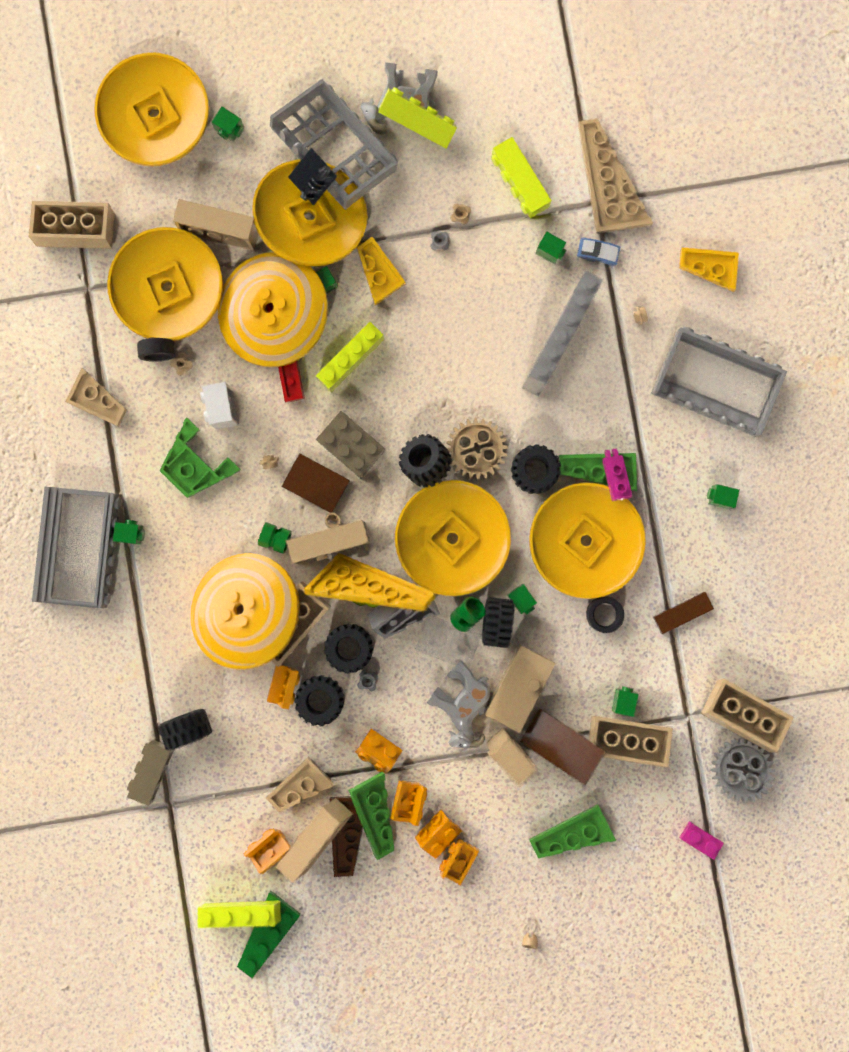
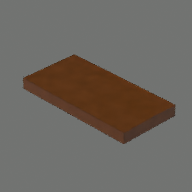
[520,709,606,785]

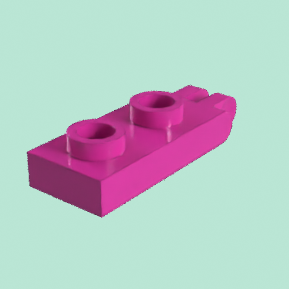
[602,448,632,501]

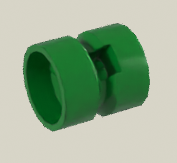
[258,522,292,554]
[450,597,486,632]

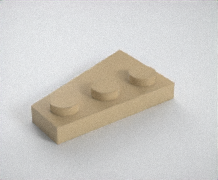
[65,368,127,427]
[266,756,335,812]

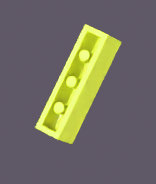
[378,87,457,149]
[491,137,552,219]
[316,322,384,393]
[197,900,281,928]

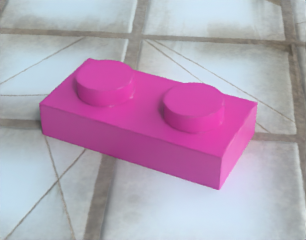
[679,821,724,860]

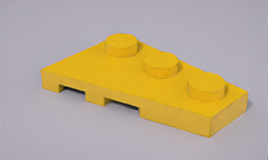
[357,237,406,306]
[679,247,739,292]

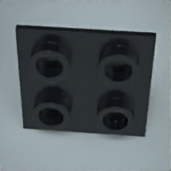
[288,148,338,205]

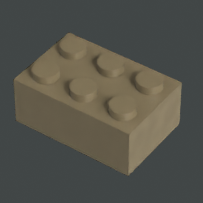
[316,411,386,479]

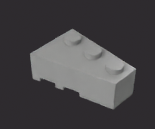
[367,580,440,639]

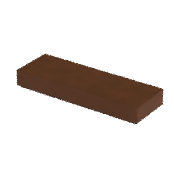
[653,592,714,634]

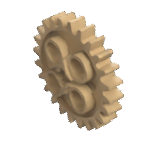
[446,418,508,480]

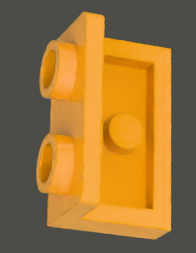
[267,665,300,710]
[355,729,403,774]
[390,780,427,826]
[415,810,462,859]
[243,828,291,874]
[439,838,479,886]

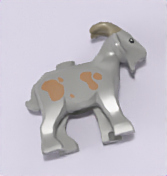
[361,62,438,134]
[427,660,491,748]

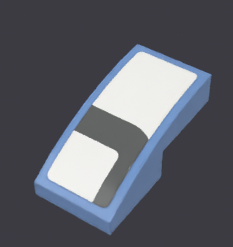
[577,237,620,266]

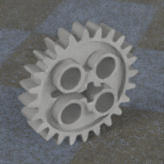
[710,738,775,803]

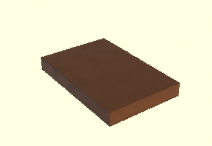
[281,453,350,513]

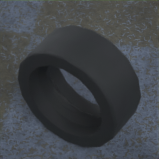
[137,338,176,362]
[586,596,625,633]

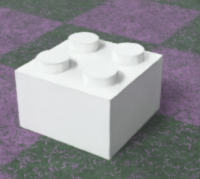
[200,382,239,429]

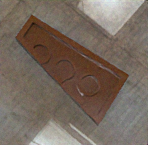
[329,796,363,877]

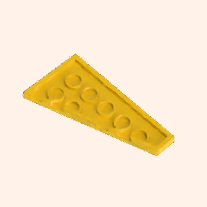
[304,553,435,611]

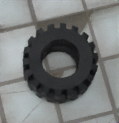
[399,434,452,488]
[511,444,561,494]
[482,597,514,648]
[324,624,374,674]
[294,675,345,727]
[158,709,213,750]

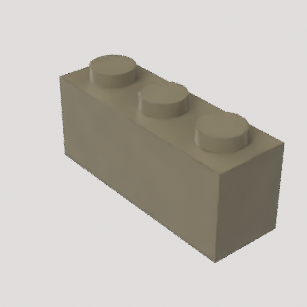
[127,740,174,806]

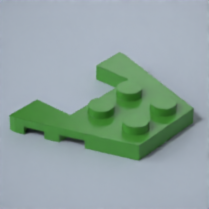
[160,418,241,498]

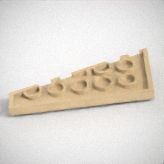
[578,118,653,234]

